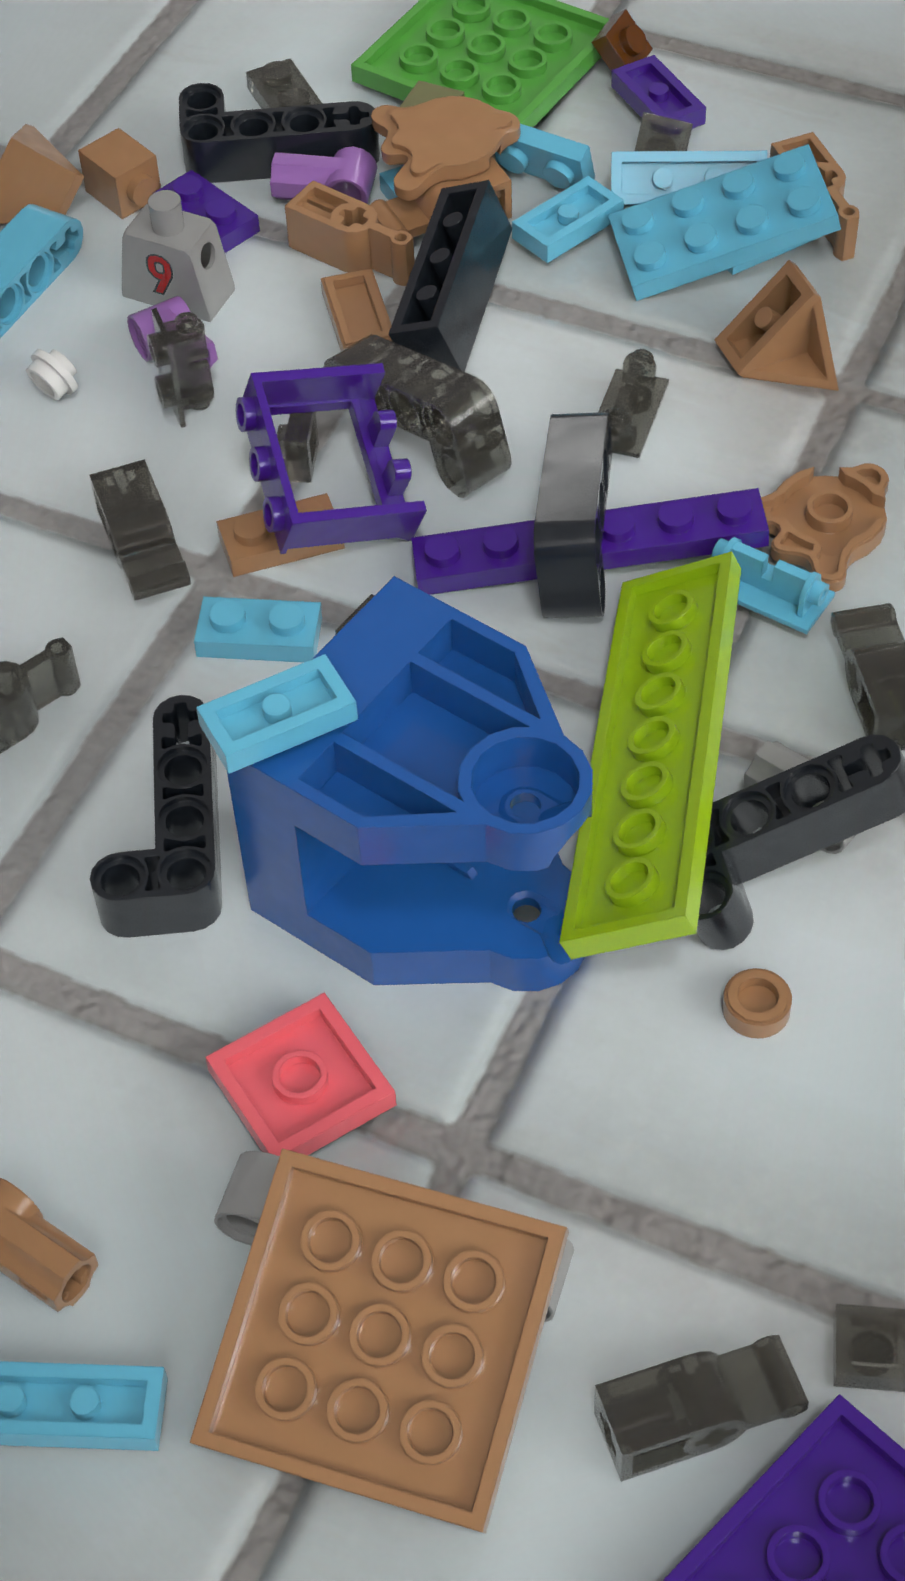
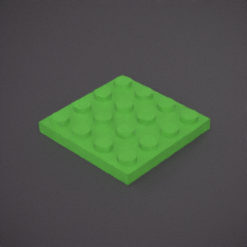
[351,0,609,127]

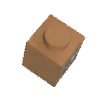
[78,128,161,219]

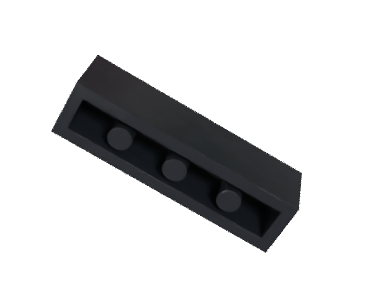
[388,180,512,382]

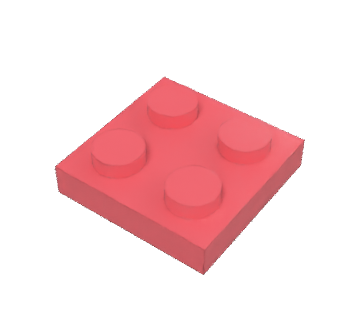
[205,992,397,1156]

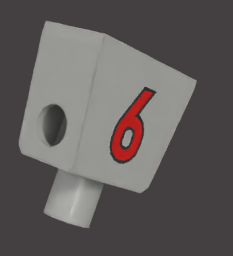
[122,190,235,322]

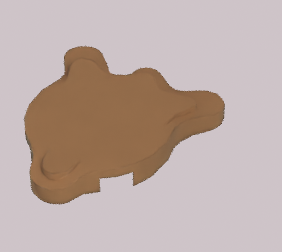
[371,96,521,201]
[761,463,889,592]

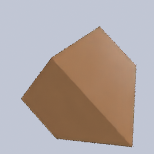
[0,124,84,224]
[714,260,839,391]

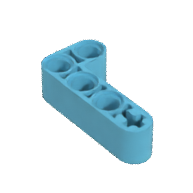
[0,204,83,338]

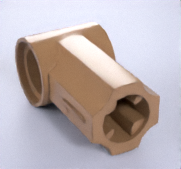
[0,1178,98,1312]

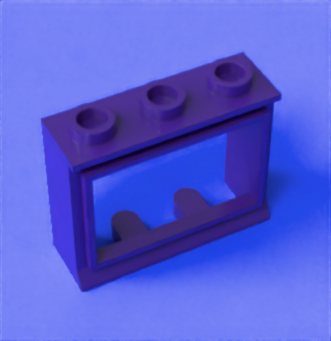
[235,363,427,554]

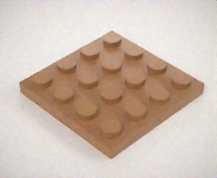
[190,1148,569,1534]

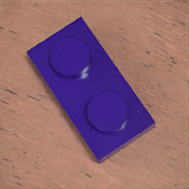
[611,55,706,140]
[154,170,260,253]

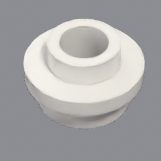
[26,349,78,400]

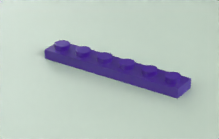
[411,488,769,595]

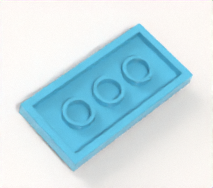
[608,144,841,301]

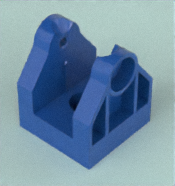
[226,576,593,992]

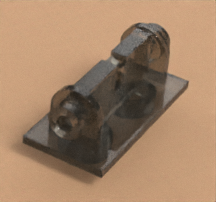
[147,308,215,428]
[598,349,669,458]

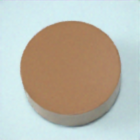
[722,968,792,1039]

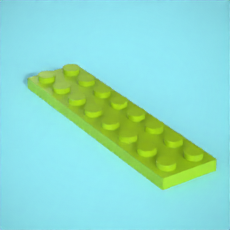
[559,551,741,960]

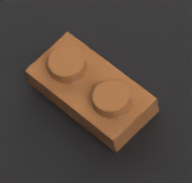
[216,493,345,577]

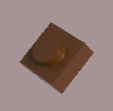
[591,9,653,72]

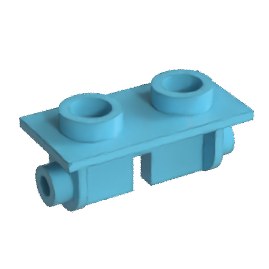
[711,537,835,635]

